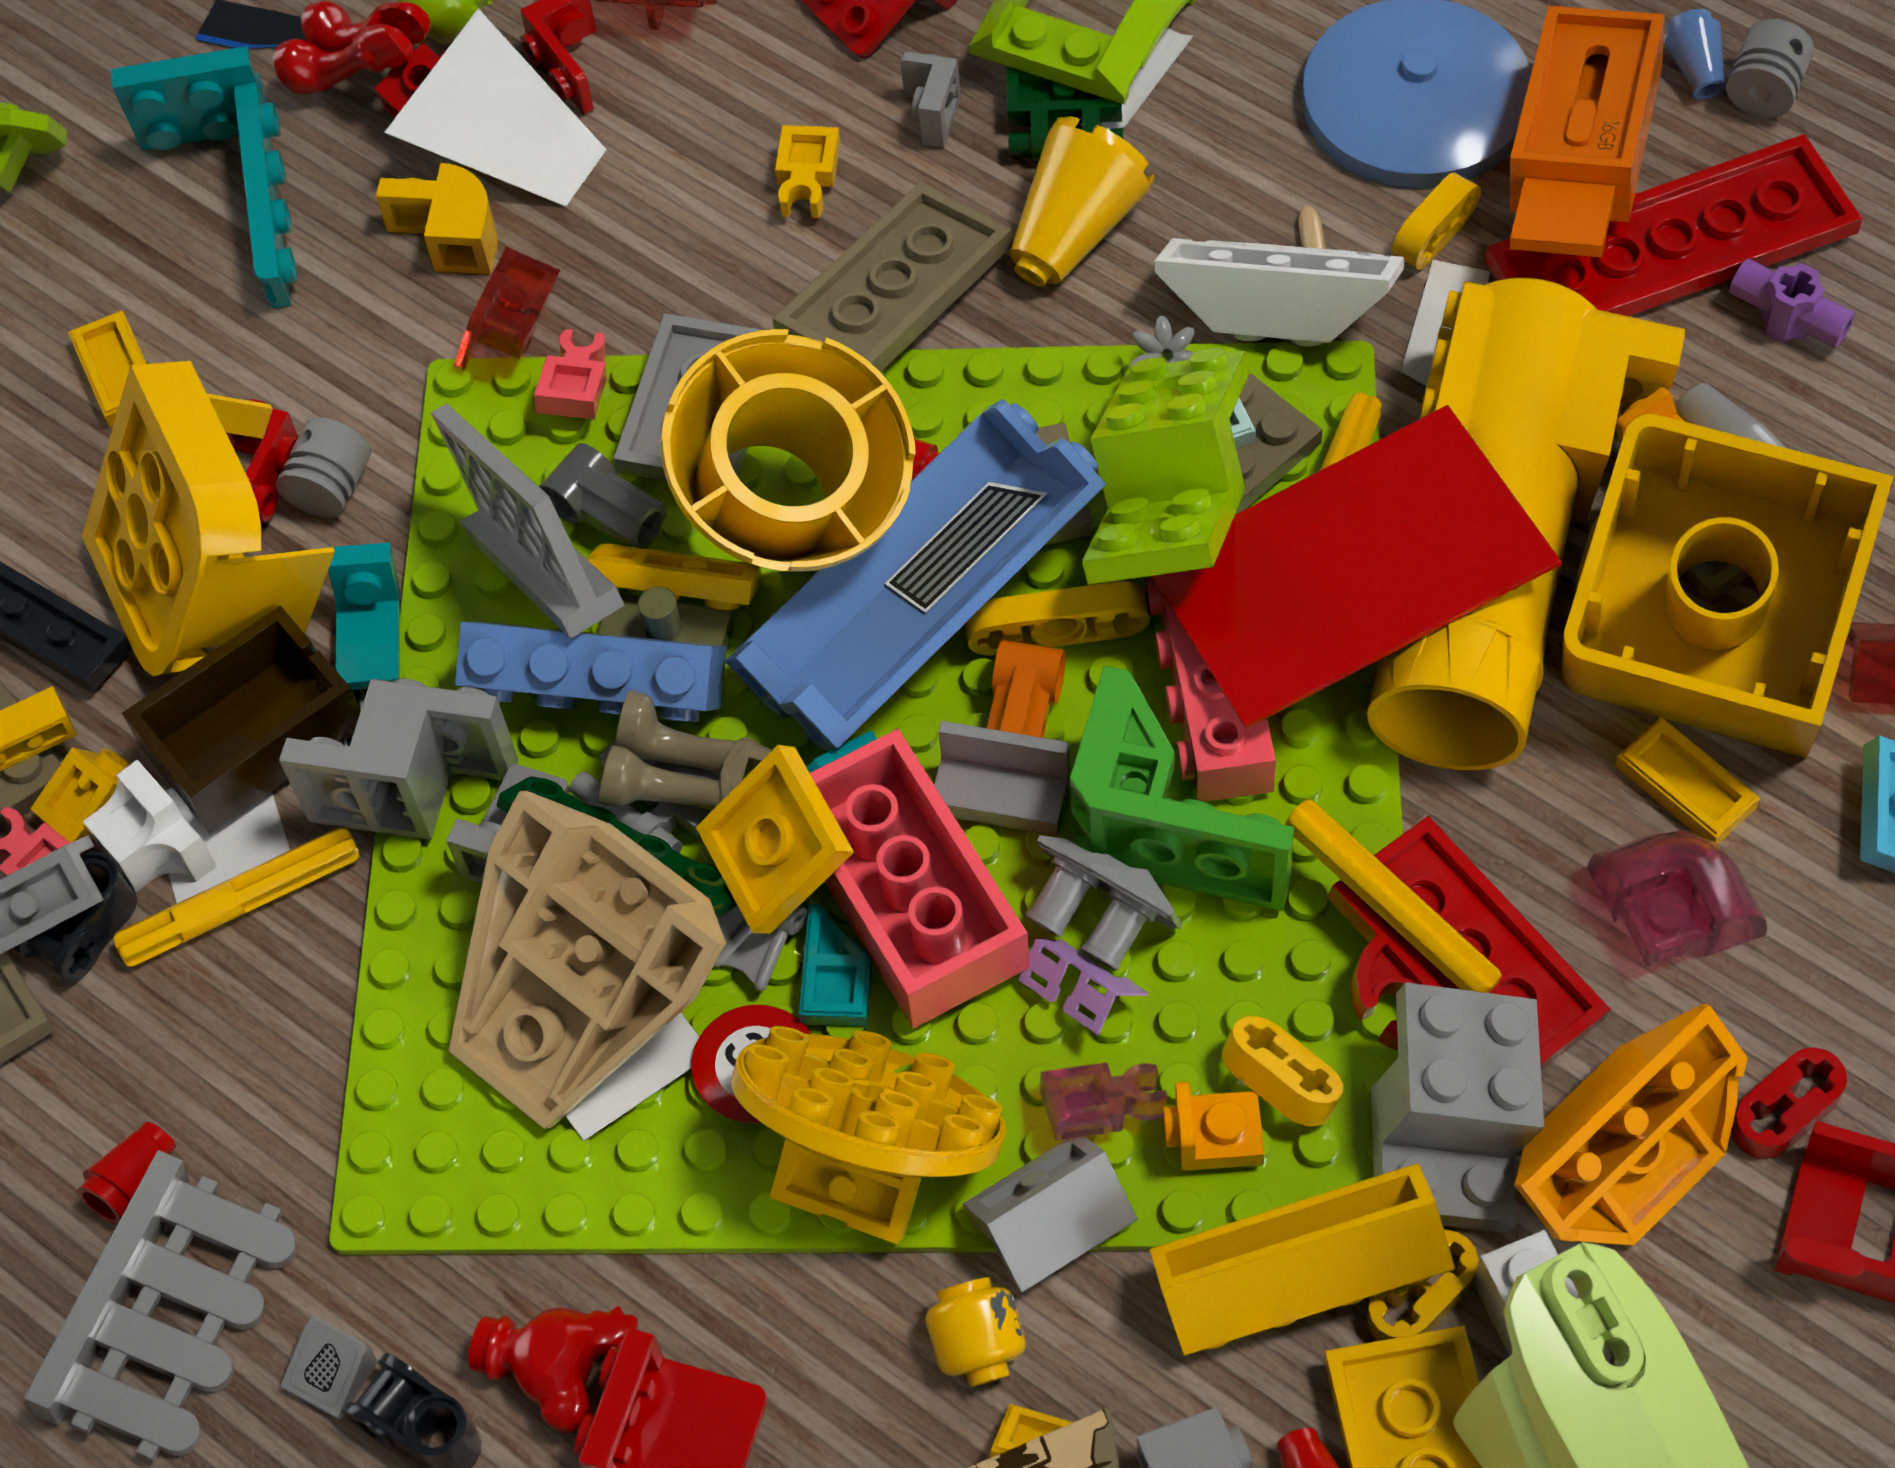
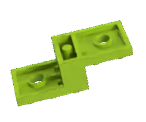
[1082,348,1250,585]

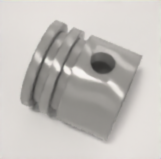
[1726,19,1814,118]
[276,418,372,518]

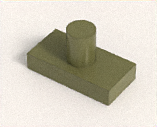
[598,587,734,651]

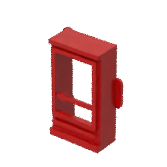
[1774,1120,1895,1303]

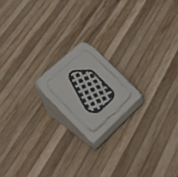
[280,1315,378,1421]

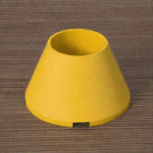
[661,329,915,571]

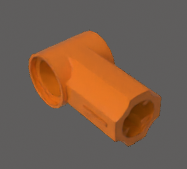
[987,640,1066,738]

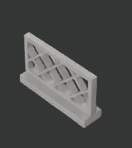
[431,404,625,639]

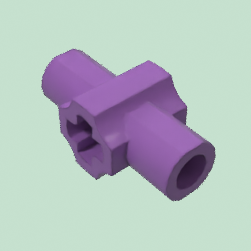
[1729,258,1856,348]

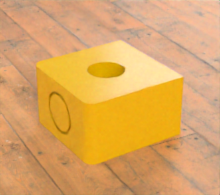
[1561,414,1894,759]

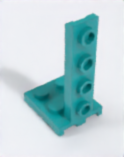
[110,46,298,308]

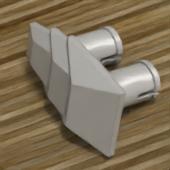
[1025,835,1183,971]

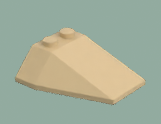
[449,791,726,1129]

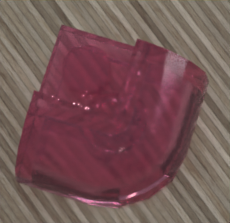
[1587,830,1767,967]

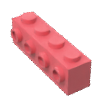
[1144,578,1276,802]

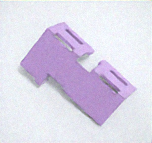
[1018,939,1149,1035]

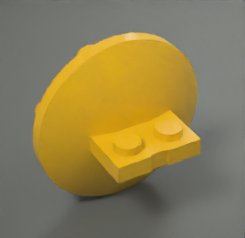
[731,1026,1006,1245]

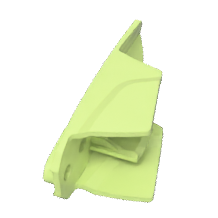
[1453,1242,1749,1468]

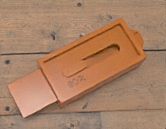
[1510,6,1665,258]

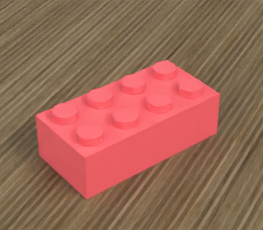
[810,729,1030,1029]

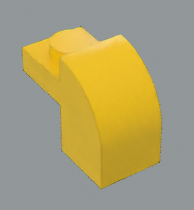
[376,163,498,275]

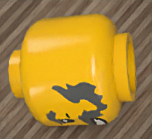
[925,1277,1026,1387]

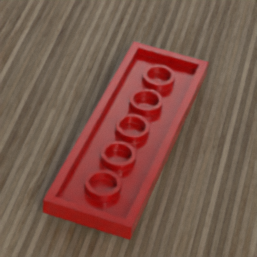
[1485,134,1863,316]

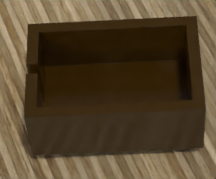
[122,605,361,834]

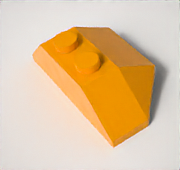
[1514,1004,1748,1245]

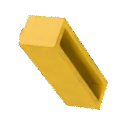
[1150,1163,1455,1356]

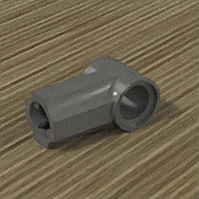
[538,443,667,549]

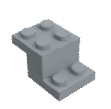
[279,678,518,840]
[1371,982,1544,1233]

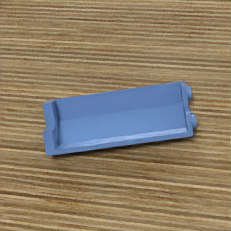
[724,399,1106,751]

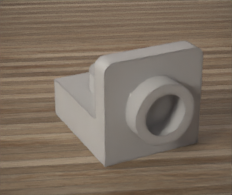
[900,52,961,149]

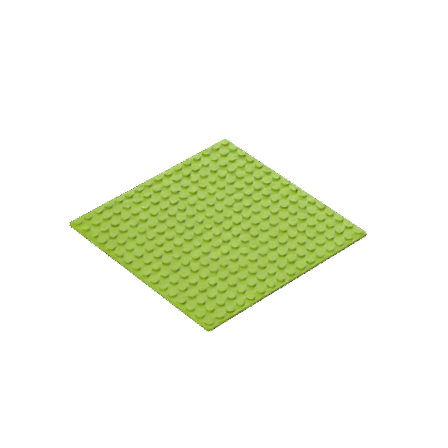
[330,341,1403,1255]

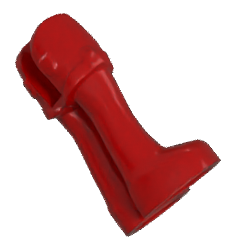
[274,1,430,95]

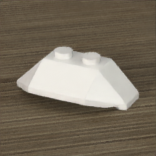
[1154,238,1404,347]

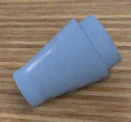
[1665,9,1727,100]

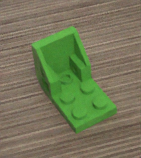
[1070,665,1295,911]

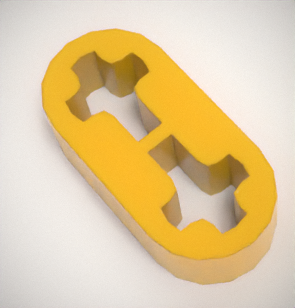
[1392,172,1481,270]
[1222,1016,1343,1126]
[1366,1230,1479,1341]

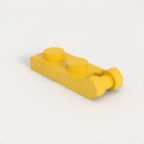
[587,544,761,610]

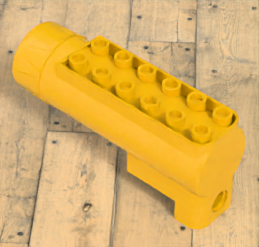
[1367,278,1685,770]

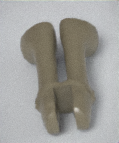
[599,689,773,811]

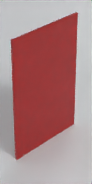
[1151,405,1562,729]

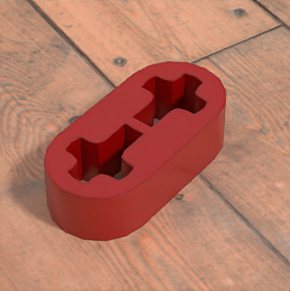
[1731,1047,1847,1159]

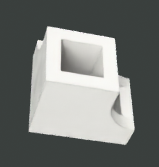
[83,760,217,892]

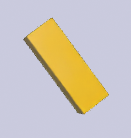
[0,686,78,772]

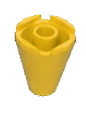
[1010,116,1155,287]

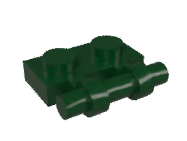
[1007,67,1123,161]

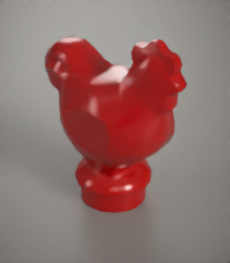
[468,1307,638,1434]

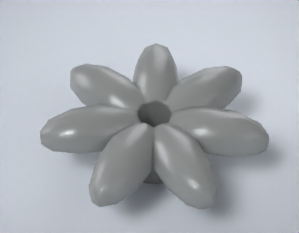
[1129,316,1195,368]

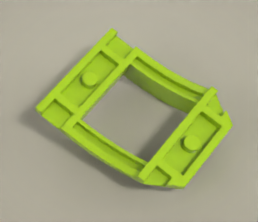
[968,0,1195,104]

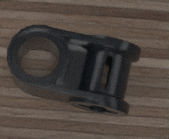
[14,852,137,983]
[341,1353,482,1468]

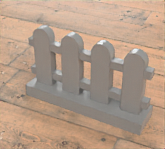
[24,1150,297,1463]

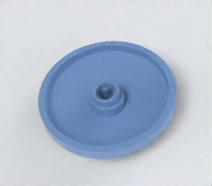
[1302,0,1531,189]

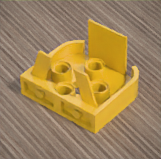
[82,361,335,676]

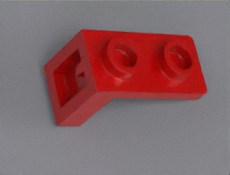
[520,0,597,115]

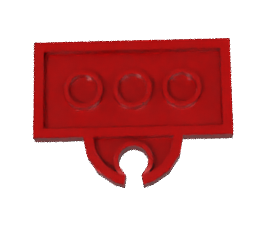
[1327,816,1611,1069]

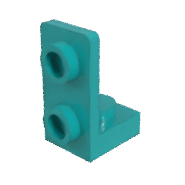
[327,542,400,690]

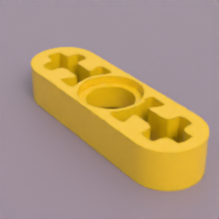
[965,581,1150,655]

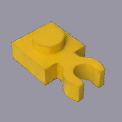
[775,125,841,218]

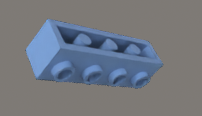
[455,622,727,722]

